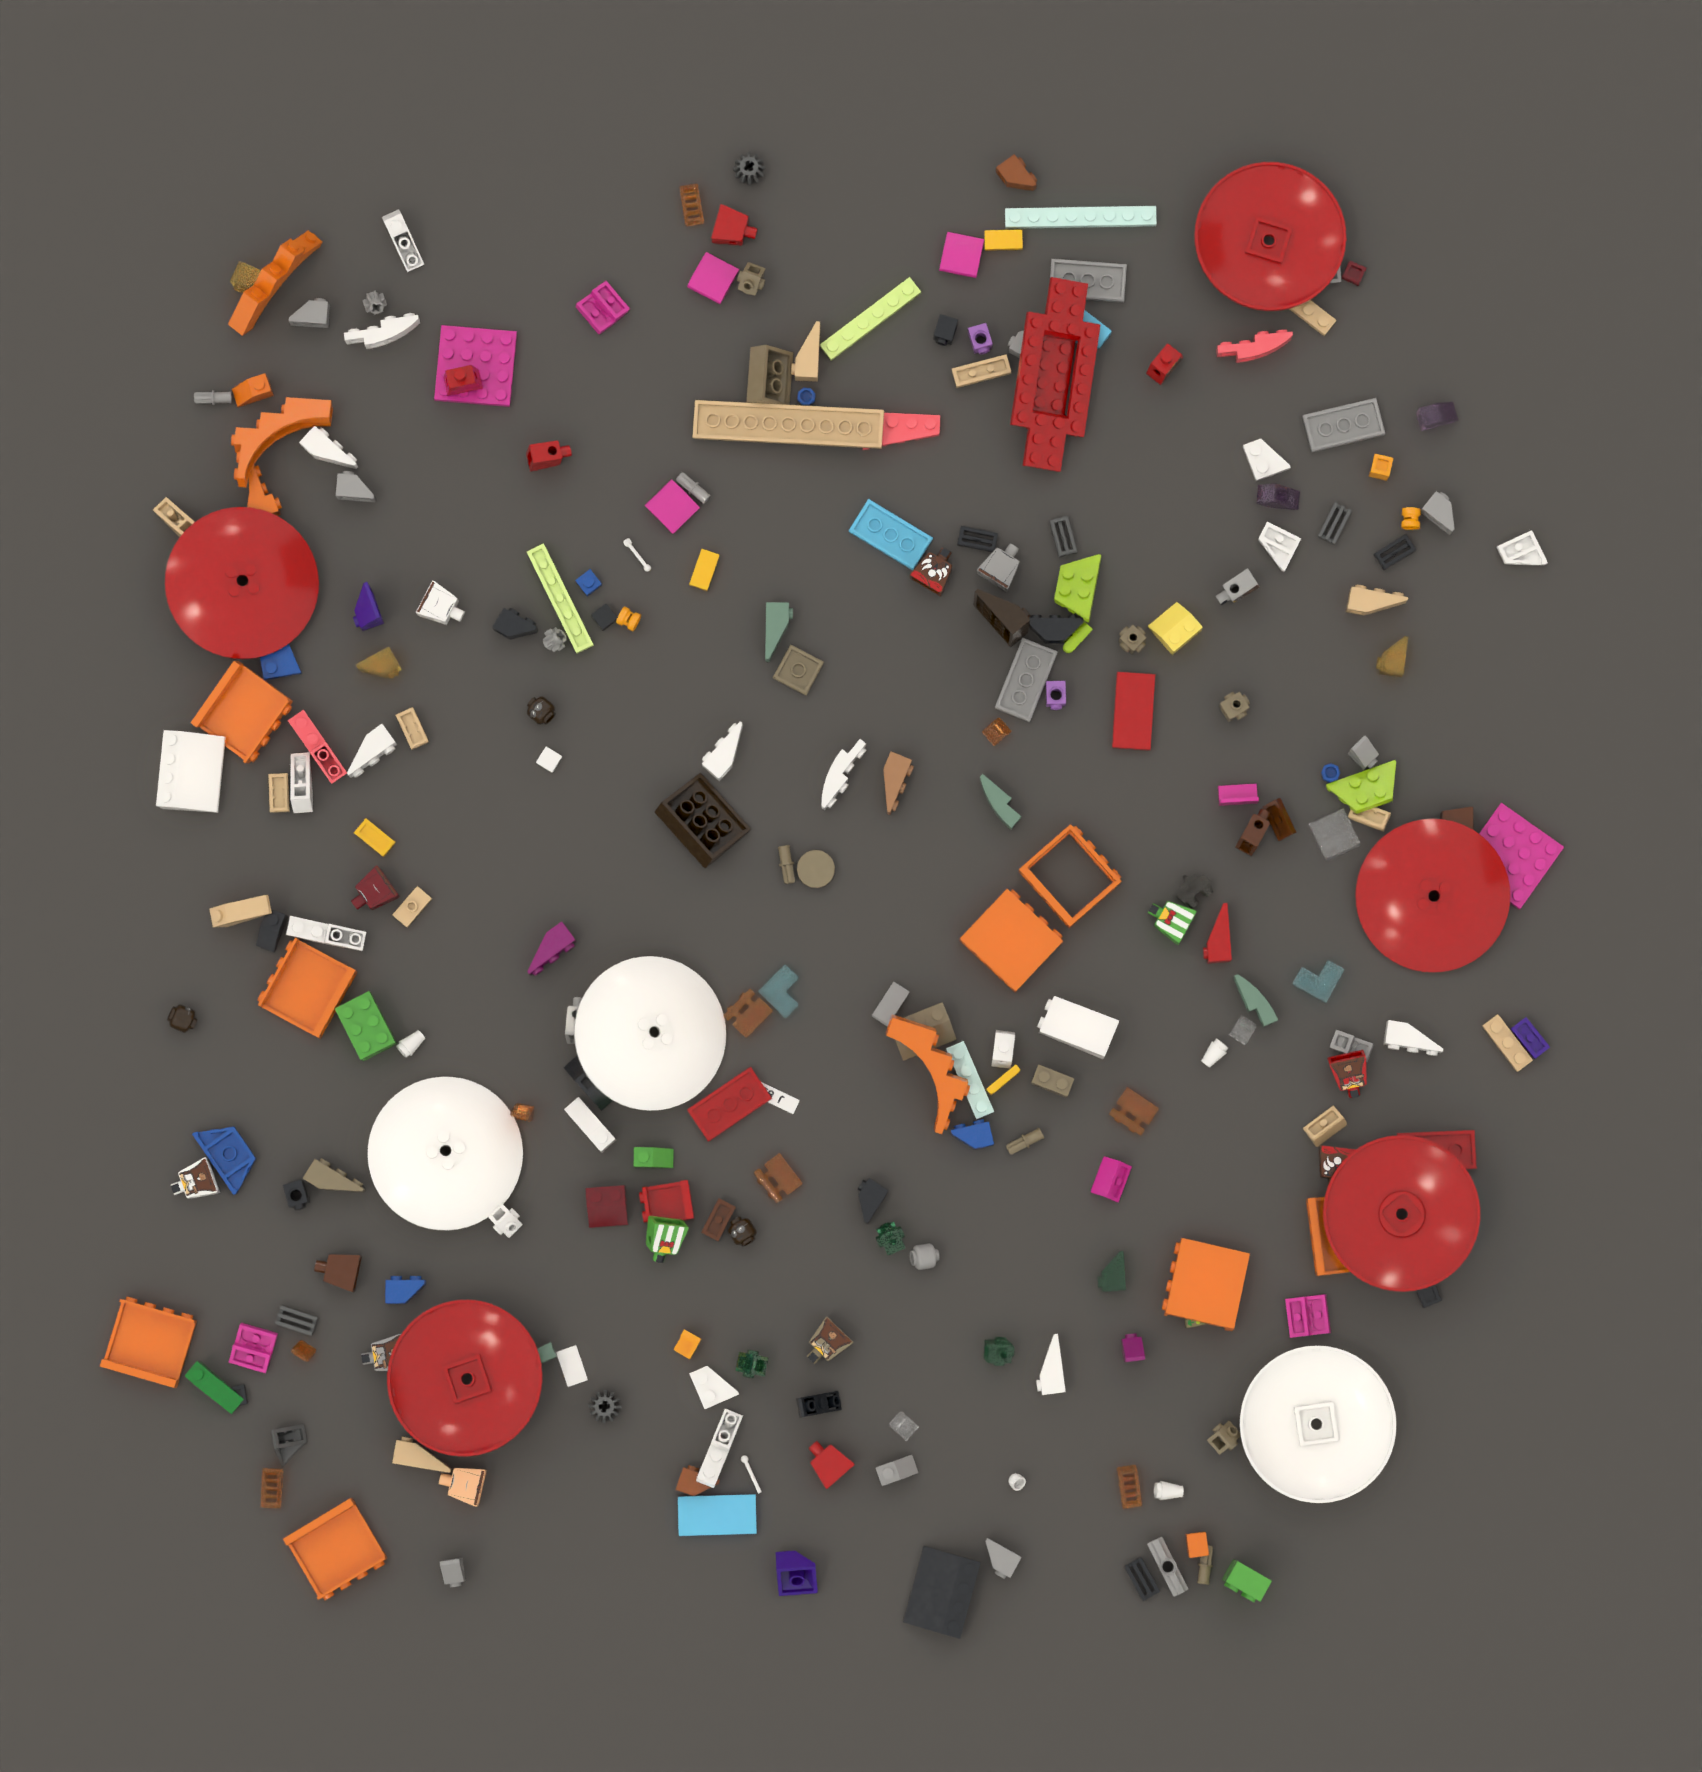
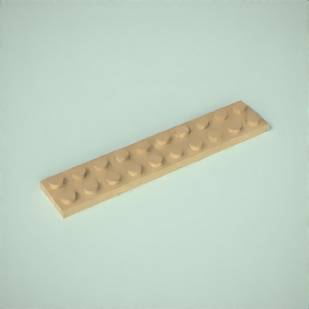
[693,400,884,449]

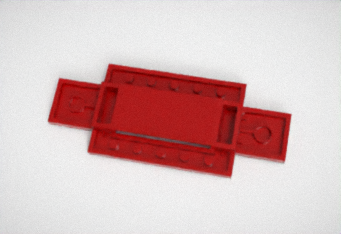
[1010,277,1101,472]

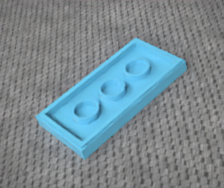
[849,499,933,571]
[678,1494,757,1536]

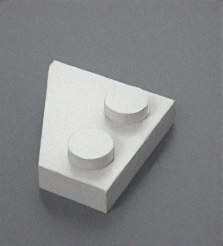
[1243,439,1291,481]
[1258,522,1301,572]
[1497,530,1548,565]
[689,1366,739,1409]

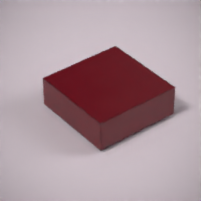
[1341,260,1367,286]

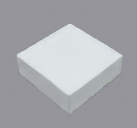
[536,747,562,773]

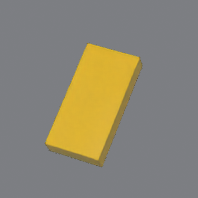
[984,230,1023,251]
[689,549,720,591]
[354,818,396,857]
[986,1065,1020,1095]

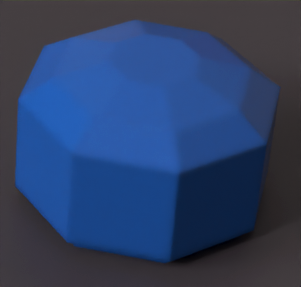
[797,388,816,406]
[1321,763,1340,783]

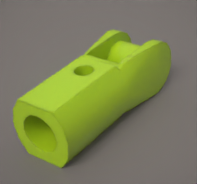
[1063,622,1093,653]

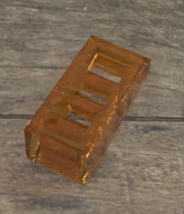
[679,184,704,226]
[510,1103,534,1122]
[1116,1465,1142,1509]
[261,1468,283,1508]

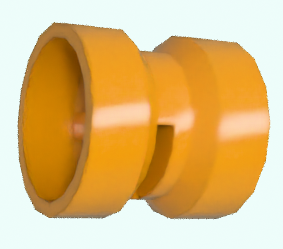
[1401,507,1421,530]
[616,606,641,631]

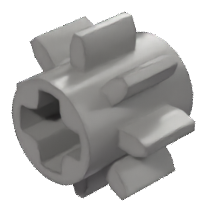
[362,290,387,315]
[543,627,567,652]

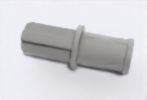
[194,390,232,405]
[676,472,711,504]

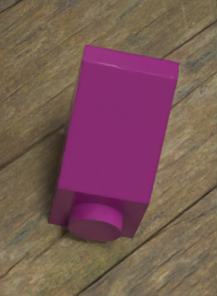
[1121,1333,1145,1362]

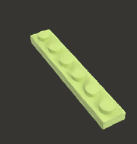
[820,277,921,361]
[527,543,594,654]

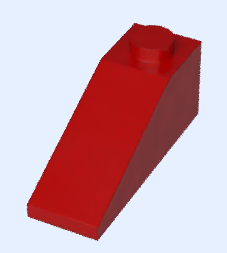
[1203,903,1232,964]

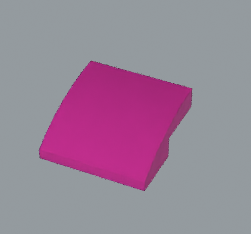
[939,232,984,278]
[687,252,739,304]
[575,281,630,335]
[644,479,700,534]
[1285,1294,1331,1338]
[229,1323,278,1373]

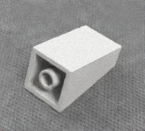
[1037,996,1119,1059]

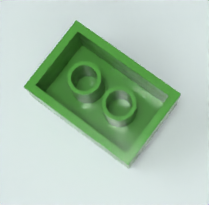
[335,991,397,1061]
[1222,1559,1272,1602]

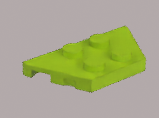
[1054,554,1101,622]
[1326,760,1396,814]

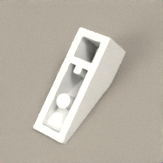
[290,752,313,813]
[564,1097,616,1153]
[1036,1334,1066,1395]

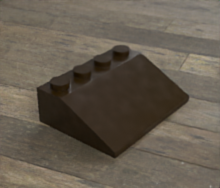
[973,589,1030,647]
[655,773,751,869]

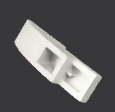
[344,313,420,349]
[821,739,866,810]
[286,916,366,951]
[696,1409,743,1488]

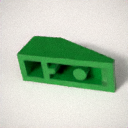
[185,1361,244,1414]

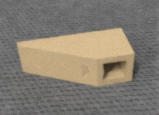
[1346,585,1408,615]

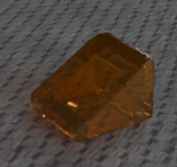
[982,718,1011,746]
[291,1340,316,1362]

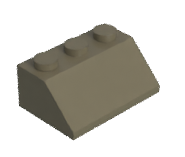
[746,345,793,405]
[894,1002,957,1061]

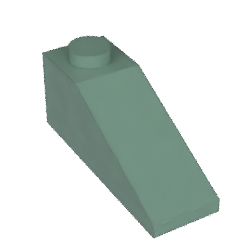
[765,602,793,662]

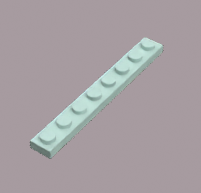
[1005,206,1156,229]

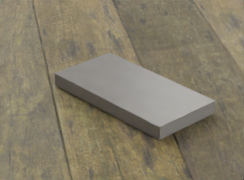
[1050,259,1127,303]
[1302,398,1385,453]
[994,638,1058,722]

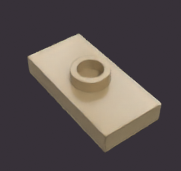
[396,707,429,750]
[268,773,290,813]
[1348,807,1391,832]
[393,886,432,928]

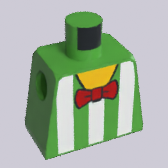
[1148,901,1197,945]
[646,1216,689,1263]

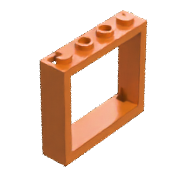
[1018,824,1122,928]

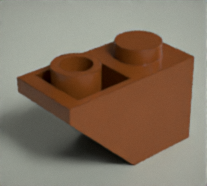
[996,154,1037,191]
[675,1465,720,1496]

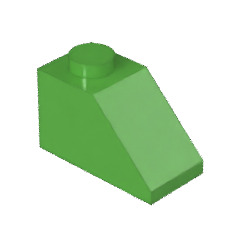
[634,1147,674,1168]

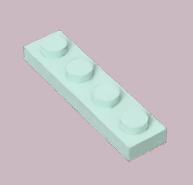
[946,1041,994,1120]

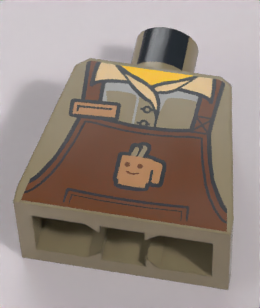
[807,1317,853,1364]

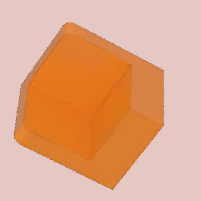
[1185,1532,1209,1558]

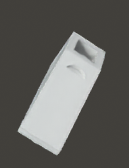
[382,209,424,272]
[299,426,358,469]
[702,721,743,781]
[347,724,397,778]
[1383,1020,1443,1056]

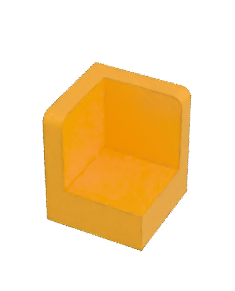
[1369,454,1393,481]
[674,1329,702,1359]

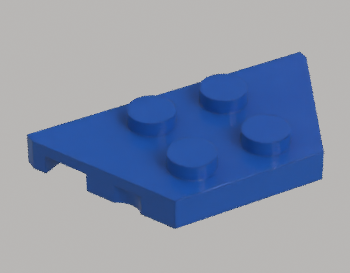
[192,1127,256,1195]

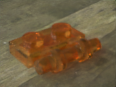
[723,989,773,1038]
[1109,1087,1159,1136]
[754,1153,803,1203]

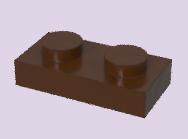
[1263,798,1296,841]
[701,1198,736,1242]

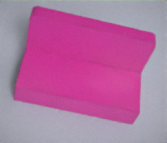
[1218,784,1259,806]
[1091,1156,1132,1203]

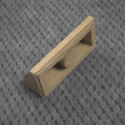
[1303,1105,1347,1147]

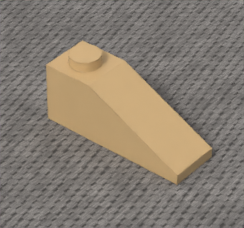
[791,321,820,381]
[153,497,194,537]
[209,895,272,927]
[392,1437,452,1473]

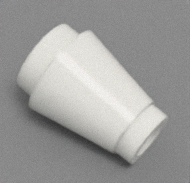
[396,1030,426,1058]
[1201,1038,1228,1067]
[1154,1481,1184,1500]

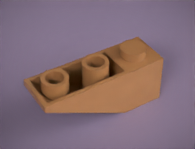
[883,751,914,815]

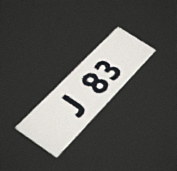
[761,1082,800,1114]

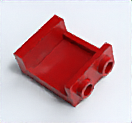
[639,1180,694,1224]

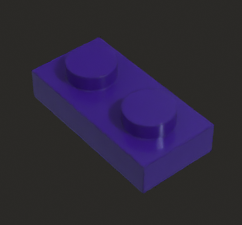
[1510,1017,1550,1059]

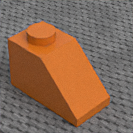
[232,373,274,407]

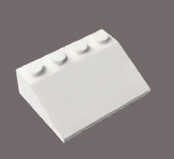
[156,730,226,813]

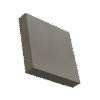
[773,644,824,696]

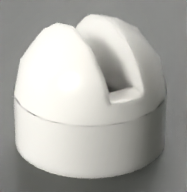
[1008,1473,1026,1491]

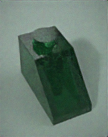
[1097,1251,1126,1292]

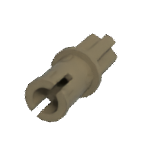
[778,845,795,884]
[1006,1128,1044,1154]
[1197,1545,1213,1585]

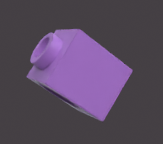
[968,323,993,355]
[1046,681,1066,710]

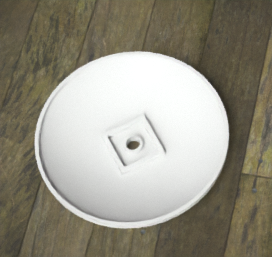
[574,956,726,1111]
[368,1077,523,1231]
[1240,1346,1396,1503]

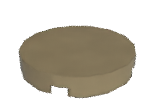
[797,850,835,888]

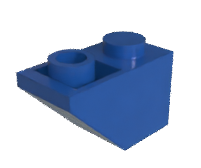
[951,1119,994,1149]
[385,1276,426,1304]

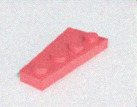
[863,413,940,450]

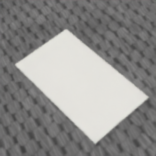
[556,1345,588,1387]

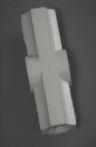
[1147,1536,1188,1597]

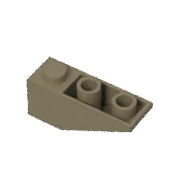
[303,1158,366,1192]

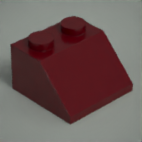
[585,1185,628,1228]

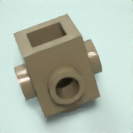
[737,262,766,296]
[1118,625,1147,654]
[1219,692,1250,722]
[1207,1420,1240,1455]

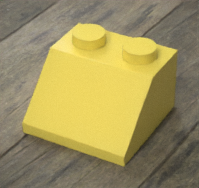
[1148,602,1203,655]

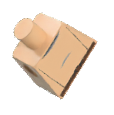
[439,1468,487,1507]

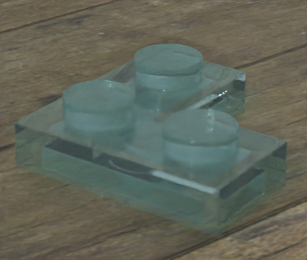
[1292,960,1345,1003]
[758,964,799,1019]

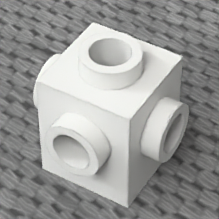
[488,1203,523,1238]

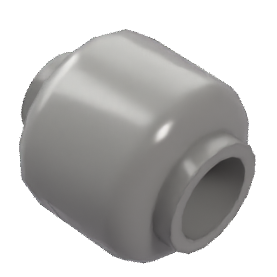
[909,1243,939,1270]

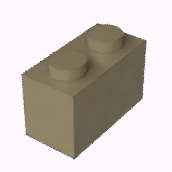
[1031,1064,1074,1098]

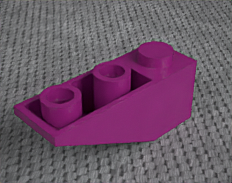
[527,921,577,976]

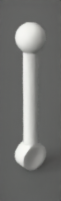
[623,538,651,572]
[741,1455,762,1494]

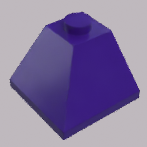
[353,582,384,631]
[776,1551,818,1596]

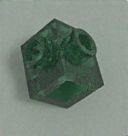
[876,1221,905,1256]
[984,1337,1015,1366]
[735,1350,769,1378]

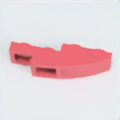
[1216,330,1293,363]
[288,709,347,784]

